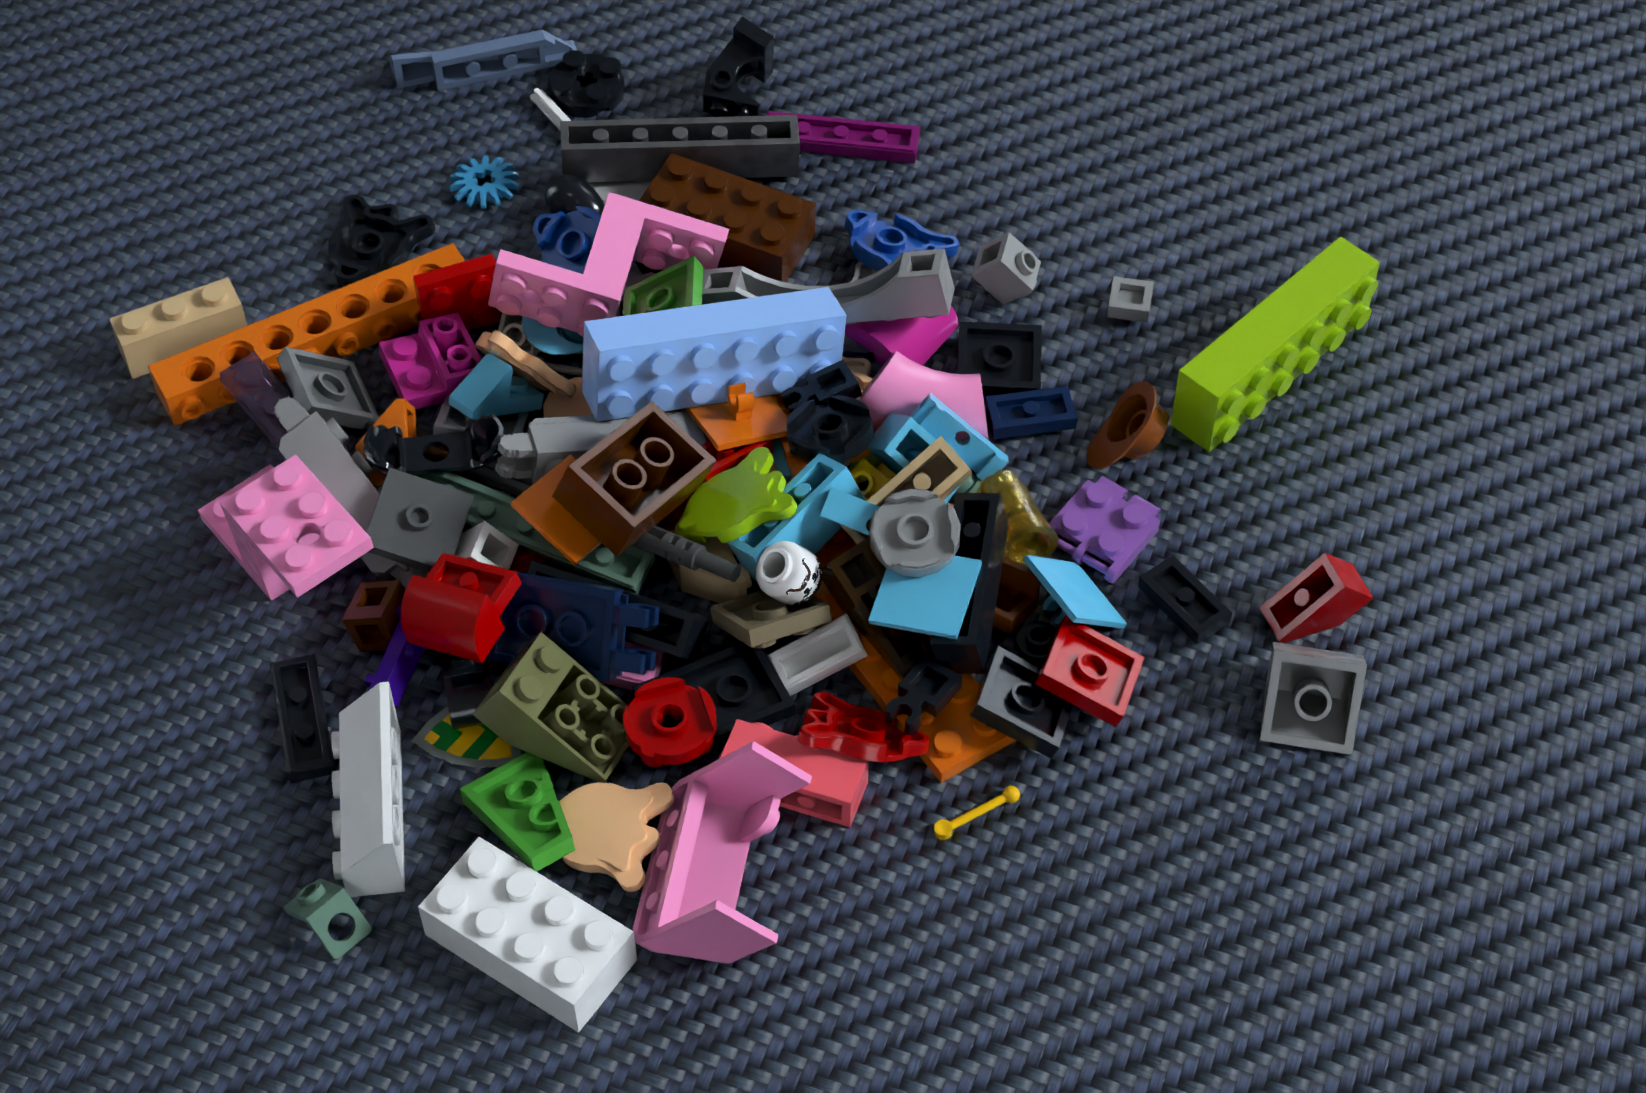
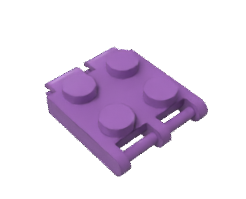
[1039,476,1161,584]

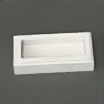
[767,614,868,696]

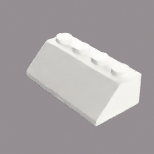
[331,682,405,897]

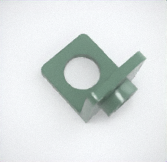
[283,878,372,959]

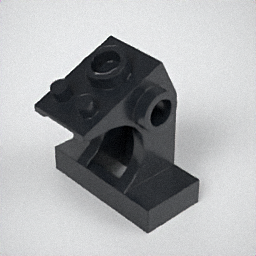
[703,16,774,117]

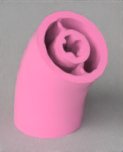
[857,351,988,440]

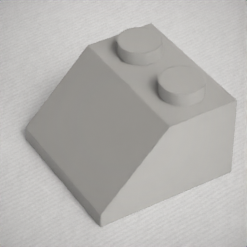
[1260,642,1367,755]

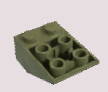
[473,632,629,783]

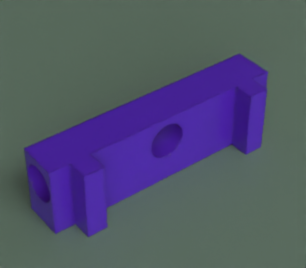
[364,605,424,708]

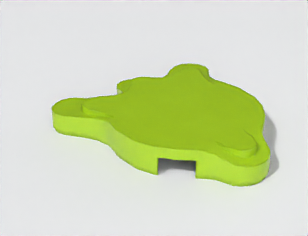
[675,447,797,543]

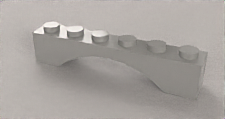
[702,248,955,324]

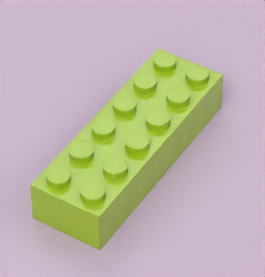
[1170,236,1380,452]

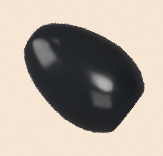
[545,174,605,215]

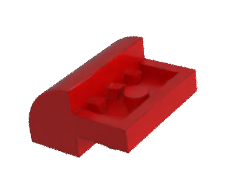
[401,553,522,663]

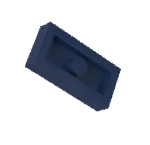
[985,386,1077,439]

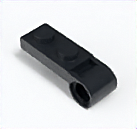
[439,652,492,730]

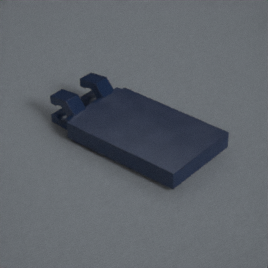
[487,572,660,681]

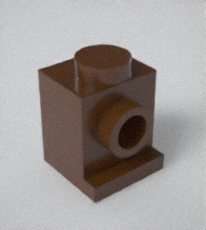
[342,580,405,652]

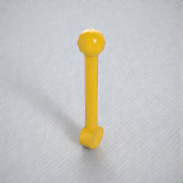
[934,785,1020,840]

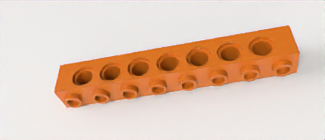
[148,243,465,426]

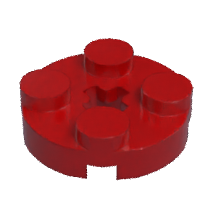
[623,677,717,767]

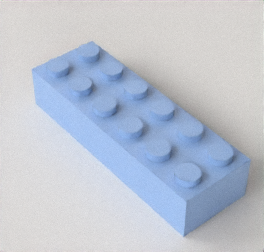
[582,287,847,422]

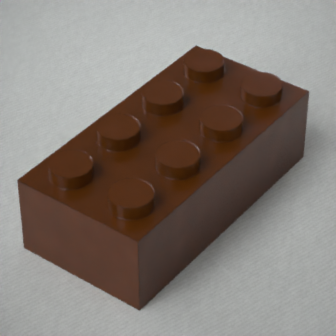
[639,153,816,283]

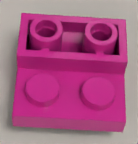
[845,306,959,366]
[379,312,482,410]

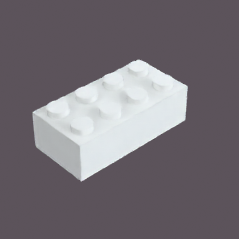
[418,837,637,1033]

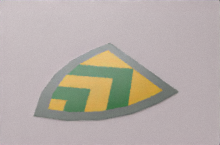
[411,706,521,768]

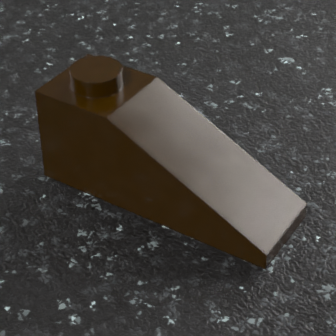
[822,540,935,679]

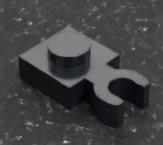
[781,359,862,413]
[886,655,962,735]

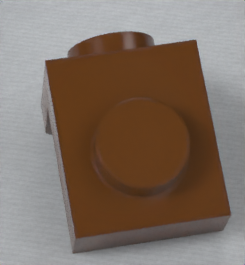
[993,558,1041,634]

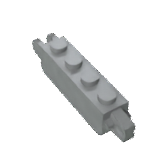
[274,396,429,588]
[495,410,709,484]

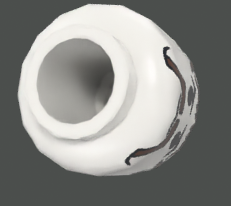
[756,541,823,606]

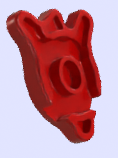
[798,692,930,762]

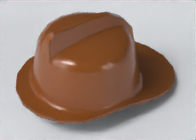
[1086,381,1169,469]

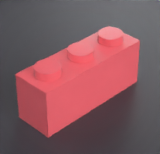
[719,719,869,828]

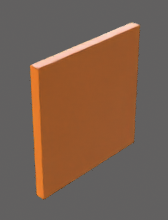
[685,382,788,451]
[510,454,602,566]

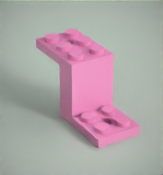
[488,192,729,337]
[198,454,374,601]

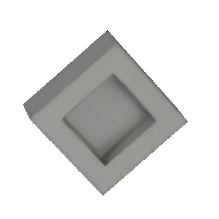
[1107,276,1154,323]

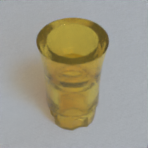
[980,469,1058,567]

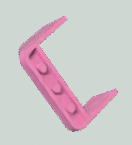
[632,741,812,964]

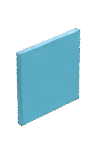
[1023,555,1127,629]
[868,556,982,640]

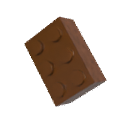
[552,401,716,557]

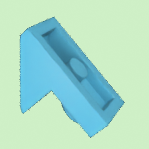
[448,354,544,419]

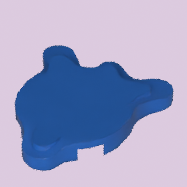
[533,206,601,274]
[844,209,960,271]

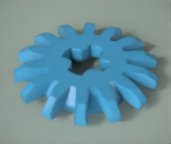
[449,155,520,209]

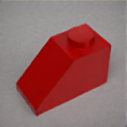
[1259,553,1373,643]

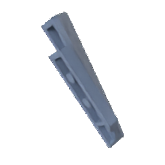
[389,30,577,91]

